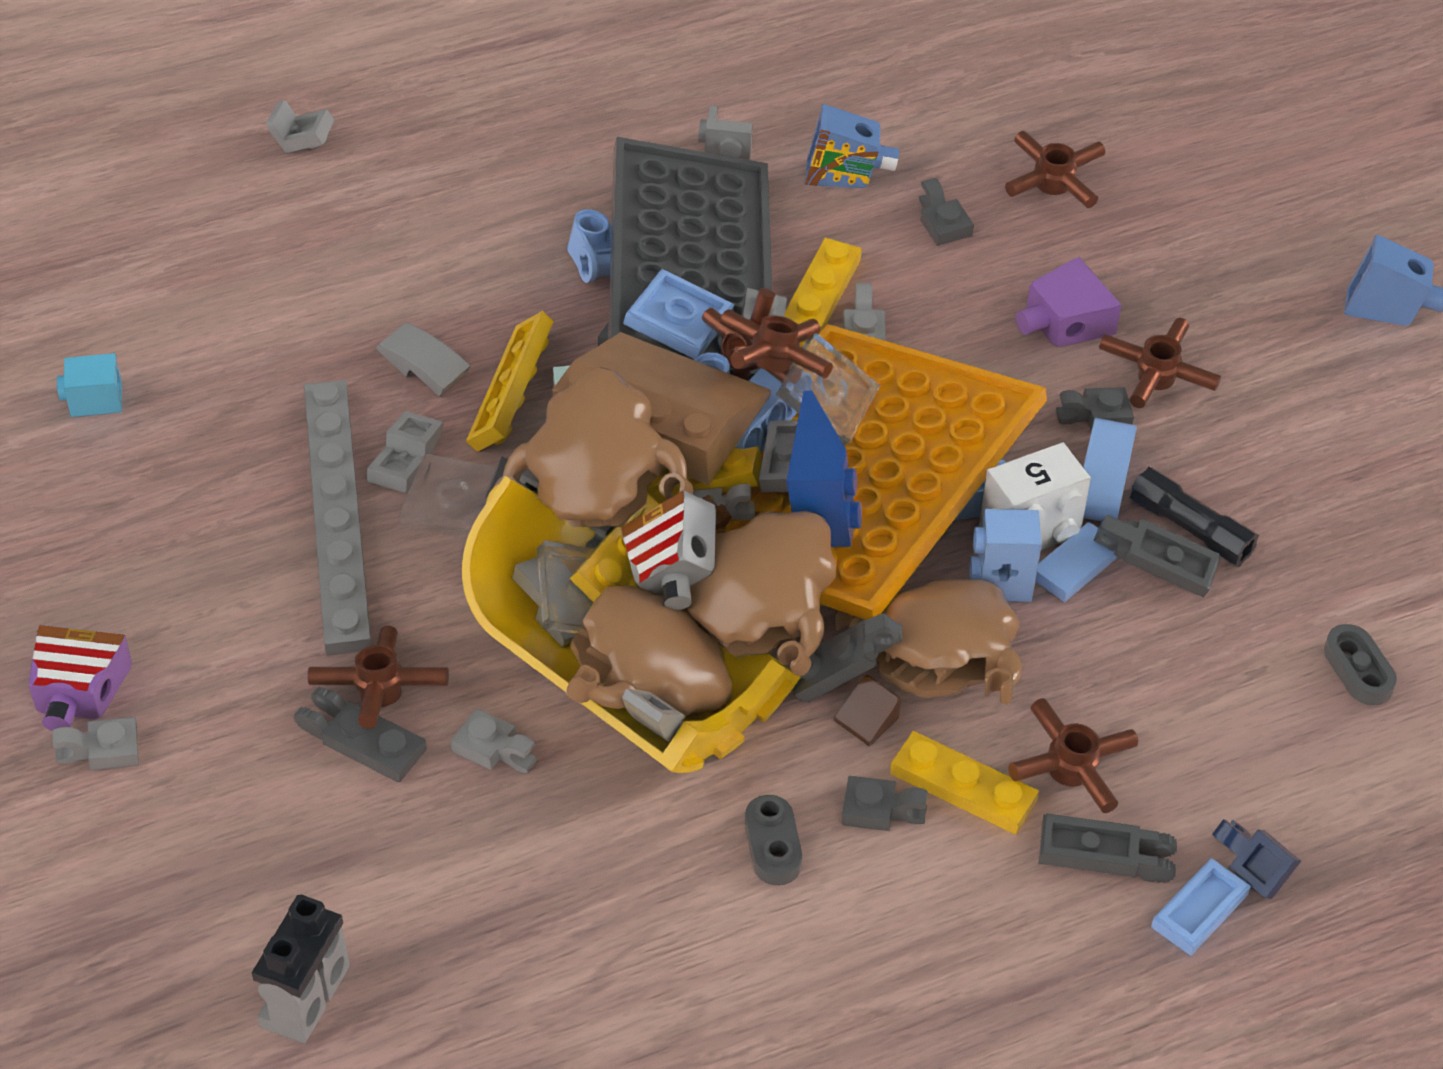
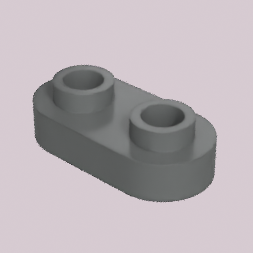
[1324,624,1397,705]
[745,795,802,885]

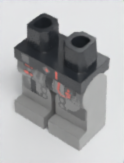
[251,894,350,1044]

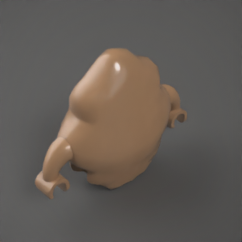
[494,367,694,528]
[687,511,836,676]
[835,578,1023,705]
[567,586,732,717]

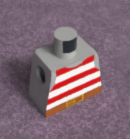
[621,490,716,610]

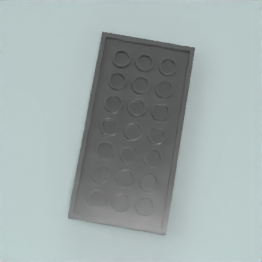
[608,137,772,381]

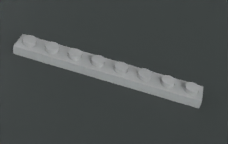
[304,380,371,656]

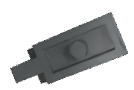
[1093,514,1221,598]
[794,613,903,703]

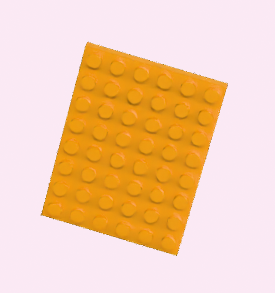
[715,324,1047,620]

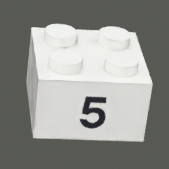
[979,442,1091,550]

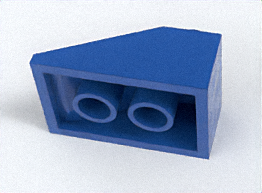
[786,390,862,547]

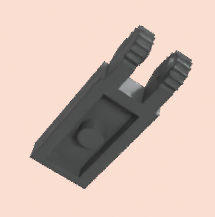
[294,687,427,782]
[1038,813,1177,883]

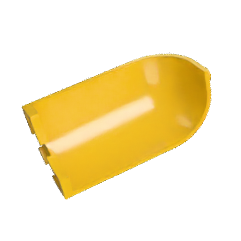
[462,476,801,773]

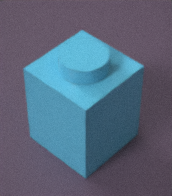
[57,353,122,417]

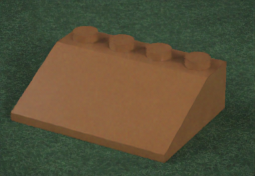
[552,332,771,485]

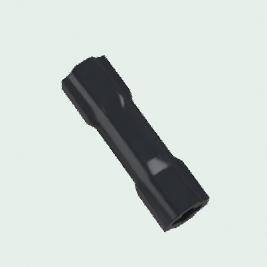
[1129,466,1259,567]

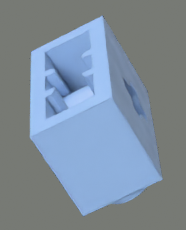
[969,509,1042,602]

